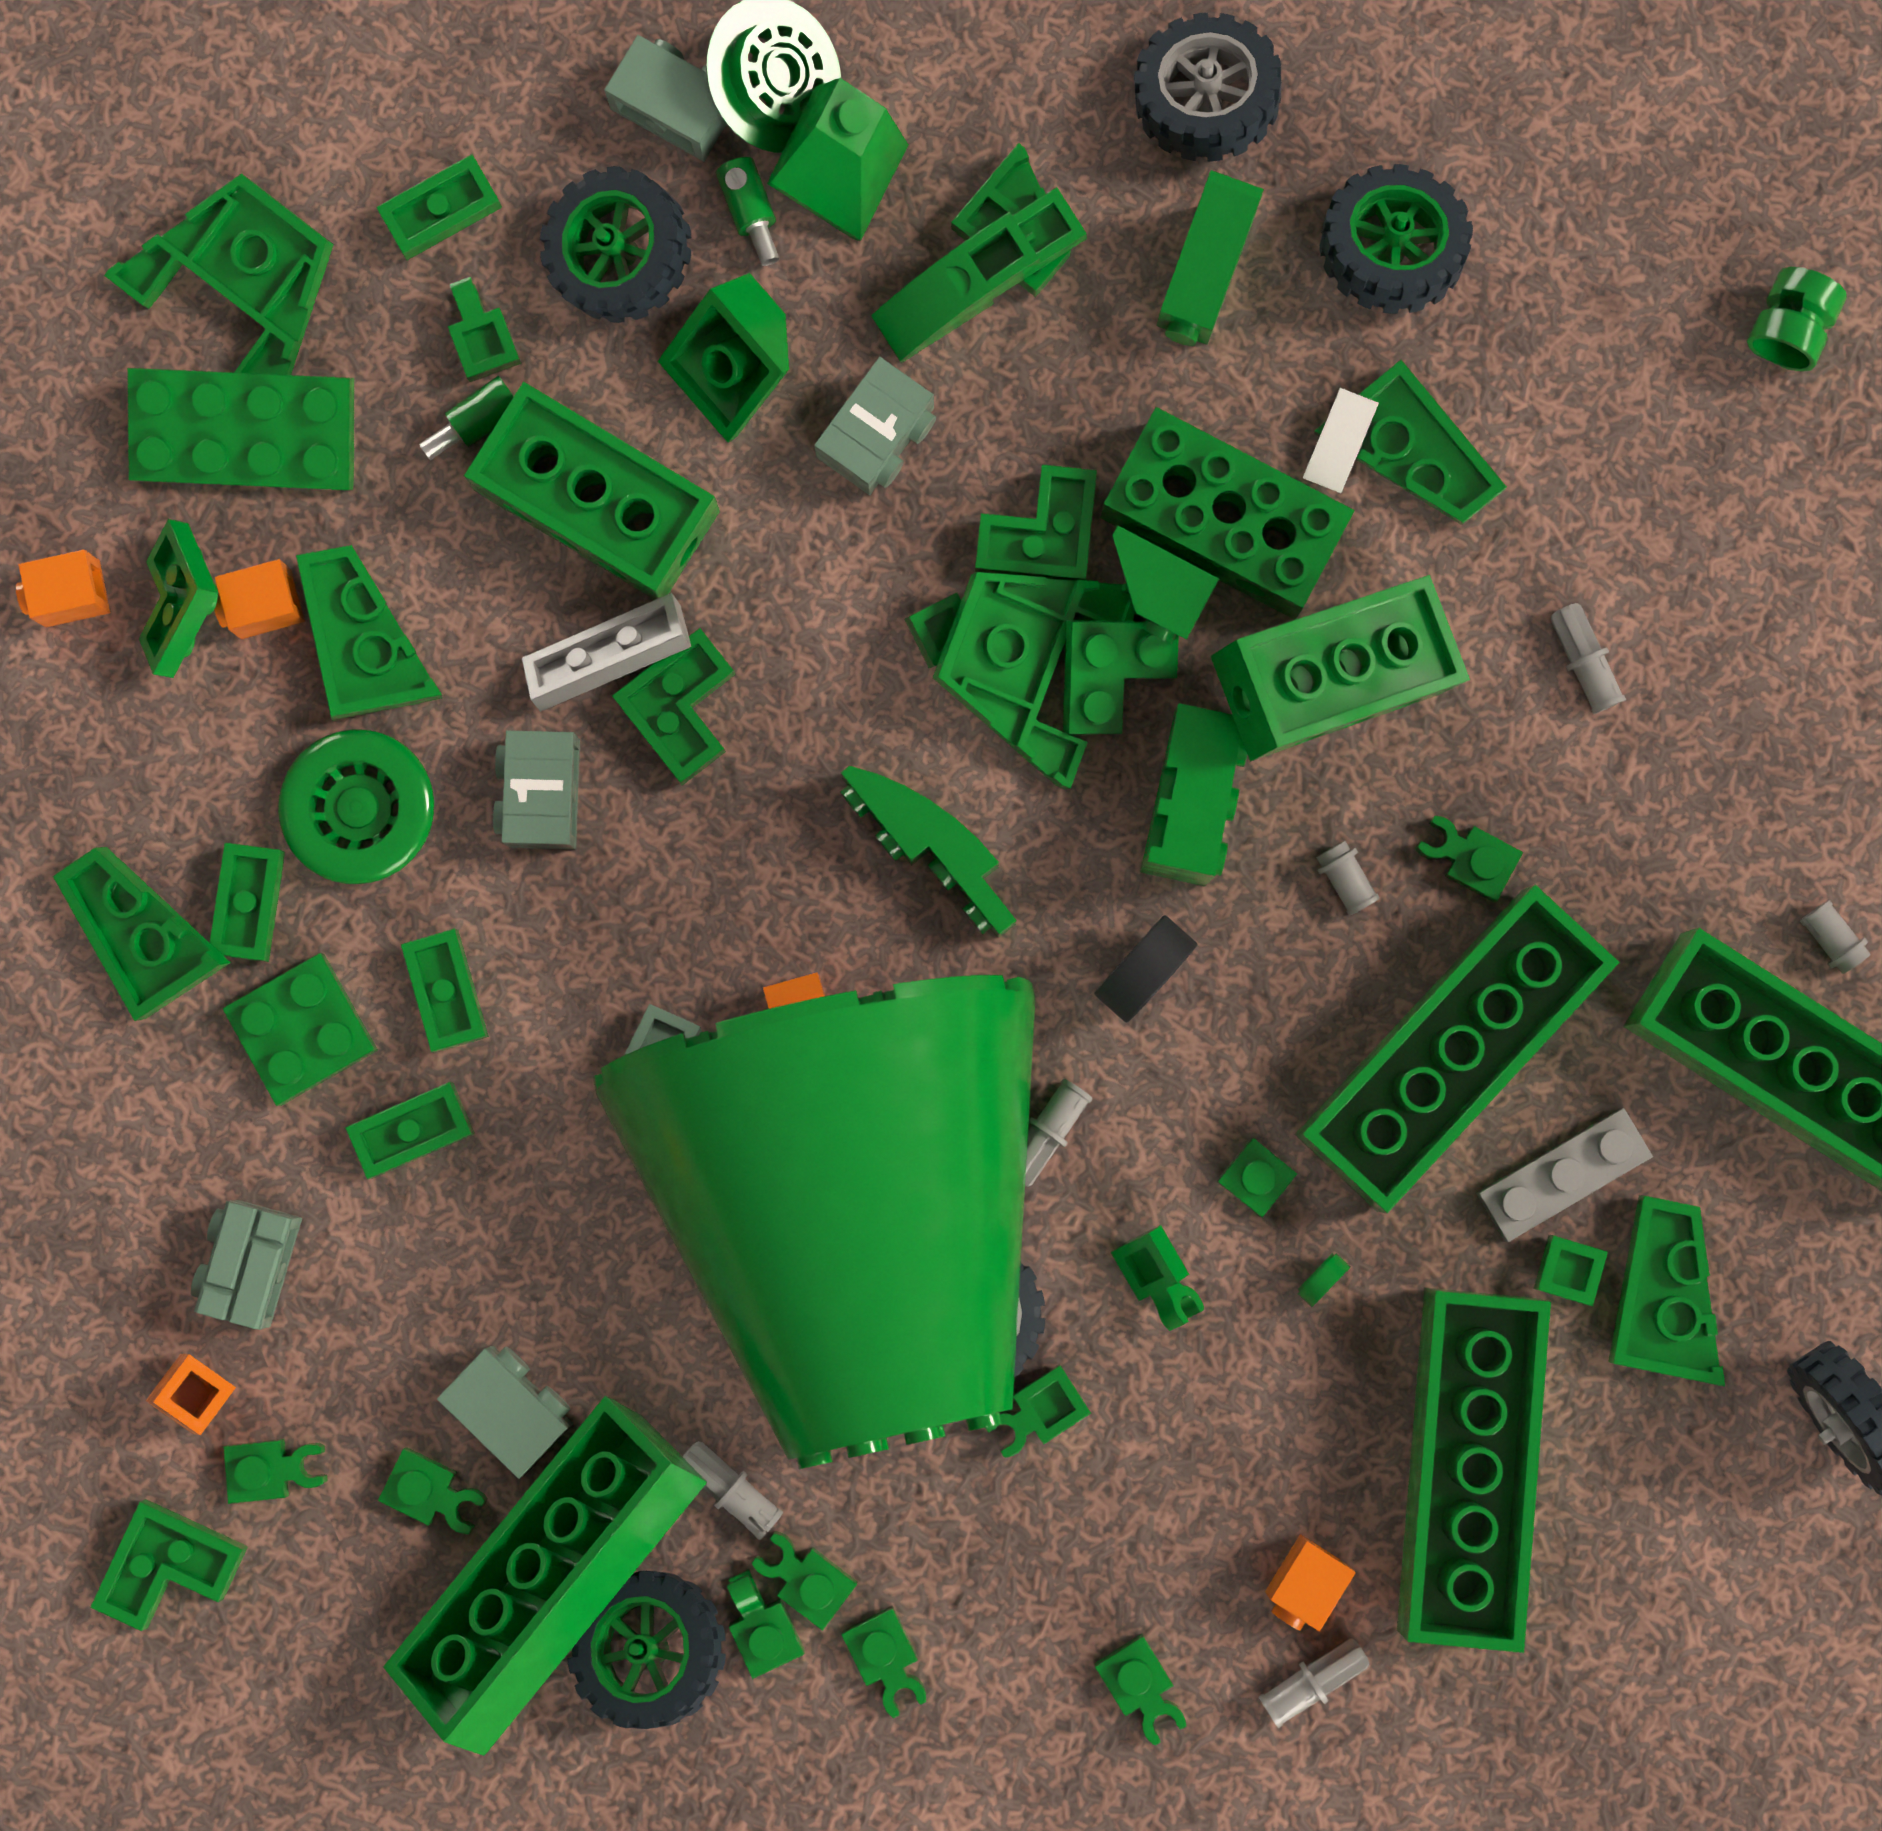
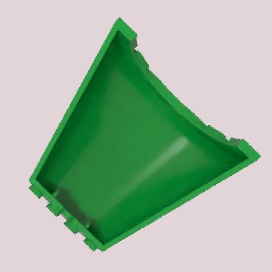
[593,975,1036,1469]

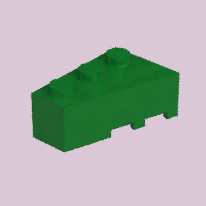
[1140,703,1248,886]

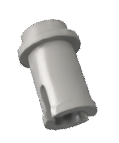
[1316,841,1380,916]
[1799,900,1871,974]

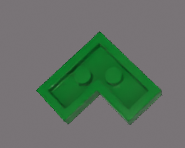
[975,465,1097,581]
[139,519,218,678]
[1063,620,1179,734]
[612,628,736,786]
[90,1499,248,1632]

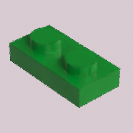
[376,154,502,260]
[210,843,285,962]
[401,928,489,1053]
[345,1082,475,1179]

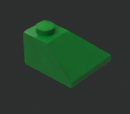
[767,78,909,241]
[658,273,789,443]
[1112,525,1219,644]

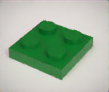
[222,953,378,1106]

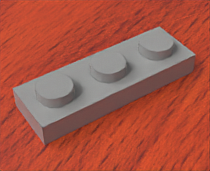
[522,593,692,712]
[1476,1108,1653,1242]

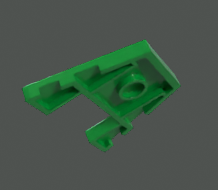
[104,174,334,375]
[933,572,1136,789]

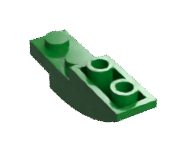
[871,187,1087,363]
[840,766,1017,938]

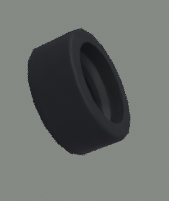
[1094,915,1198,1023]

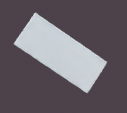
[1303,388,1379,493]

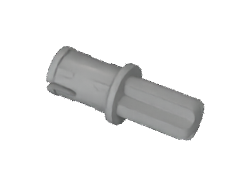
[1551,603,1626,715]
[1025,1078,1093,1187]
[682,1441,783,1540]
[1258,1638,1370,1728]

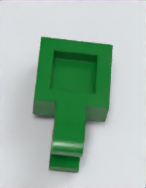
[448,277,522,382]
[1111,1225,1204,1331]
[727,1569,805,1679]

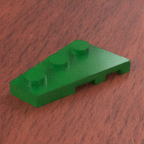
[1314,360,1507,525]
[296,545,442,721]
[53,847,231,1021]
[1608,1195,1725,1387]

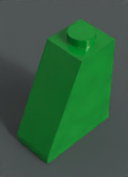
[1156,170,1264,346]

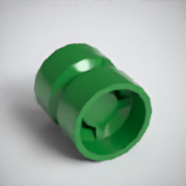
[1747,266,1847,372]

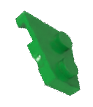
[951,143,1071,298]

